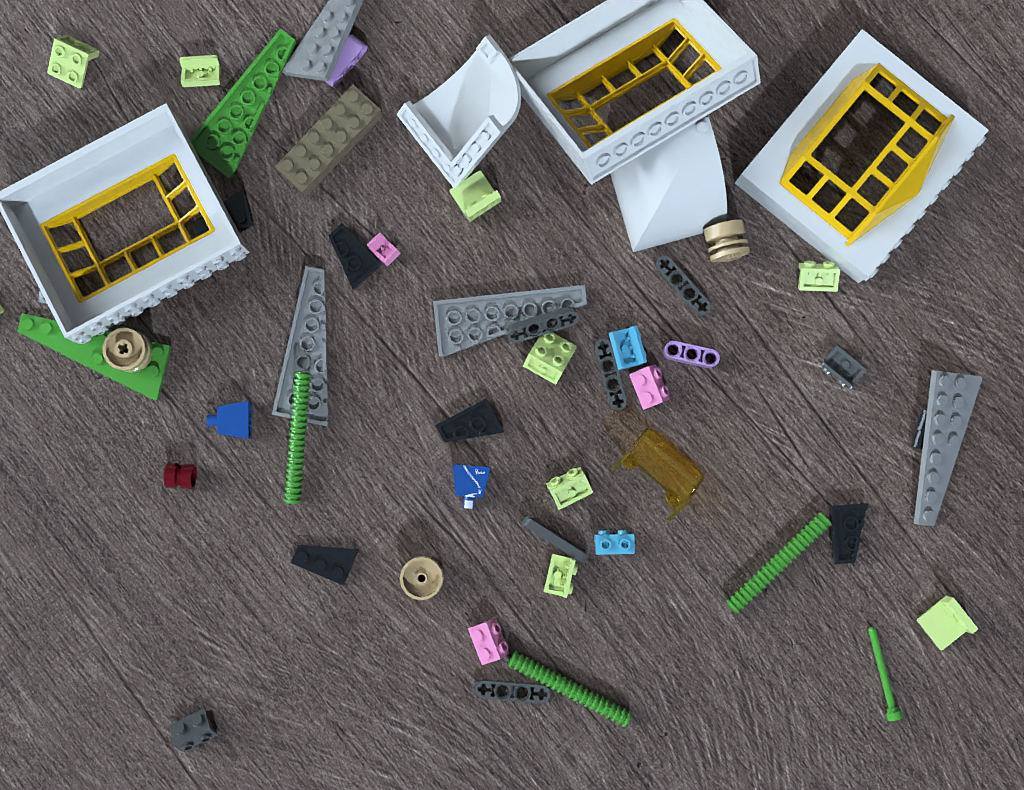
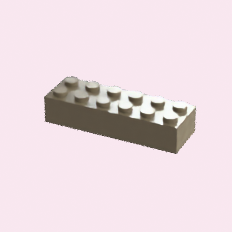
[275,85,383,197]

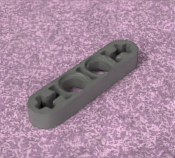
[655,256,711,317]
[506,307,579,343]
[594,338,627,411]
[521,516,589,564]
[475,679,550,703]

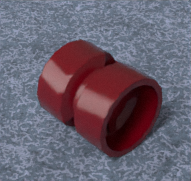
[163,463,197,489]

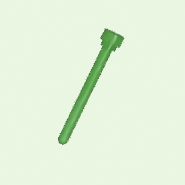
[868,627,903,721]

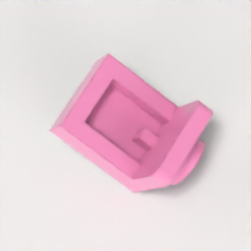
[367,233,401,266]

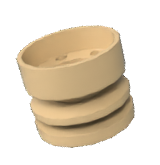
[703,220,750,263]

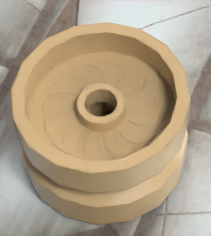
[102,328,153,373]
[400,556,444,600]

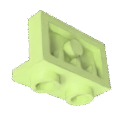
[798,261,840,292]
[546,467,593,510]

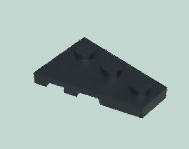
[193,189,254,237]
[328,223,381,291]
[435,399,504,443]
[829,503,869,564]
[290,545,359,586]

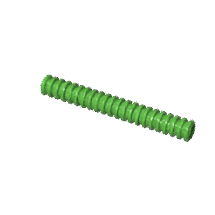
[284,372,312,504]
[726,512,832,614]
[508,651,632,727]

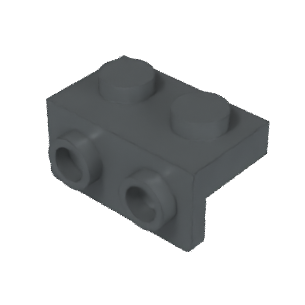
[821,344,867,389]
[169,708,217,752]

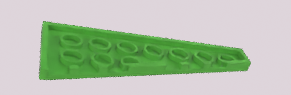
[190,28,296,180]
[17,313,172,401]

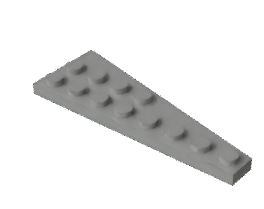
[282,0,363,81]
[272,266,329,427]
[433,285,587,358]
[914,370,982,526]

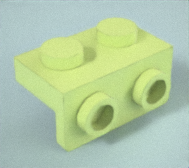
[180,55,221,87]
[544,554,578,598]

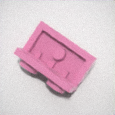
[629,364,670,410]
[468,618,509,665]

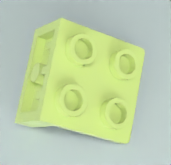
[47,35,100,88]
[450,171,501,222]
[523,332,577,385]
[917,596,978,650]

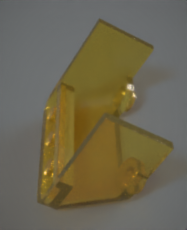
[611,428,704,521]

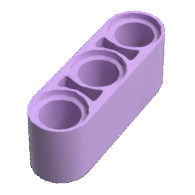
[325,34,367,88]
[663,341,720,368]

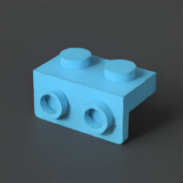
[609,326,647,370]
[594,530,635,555]

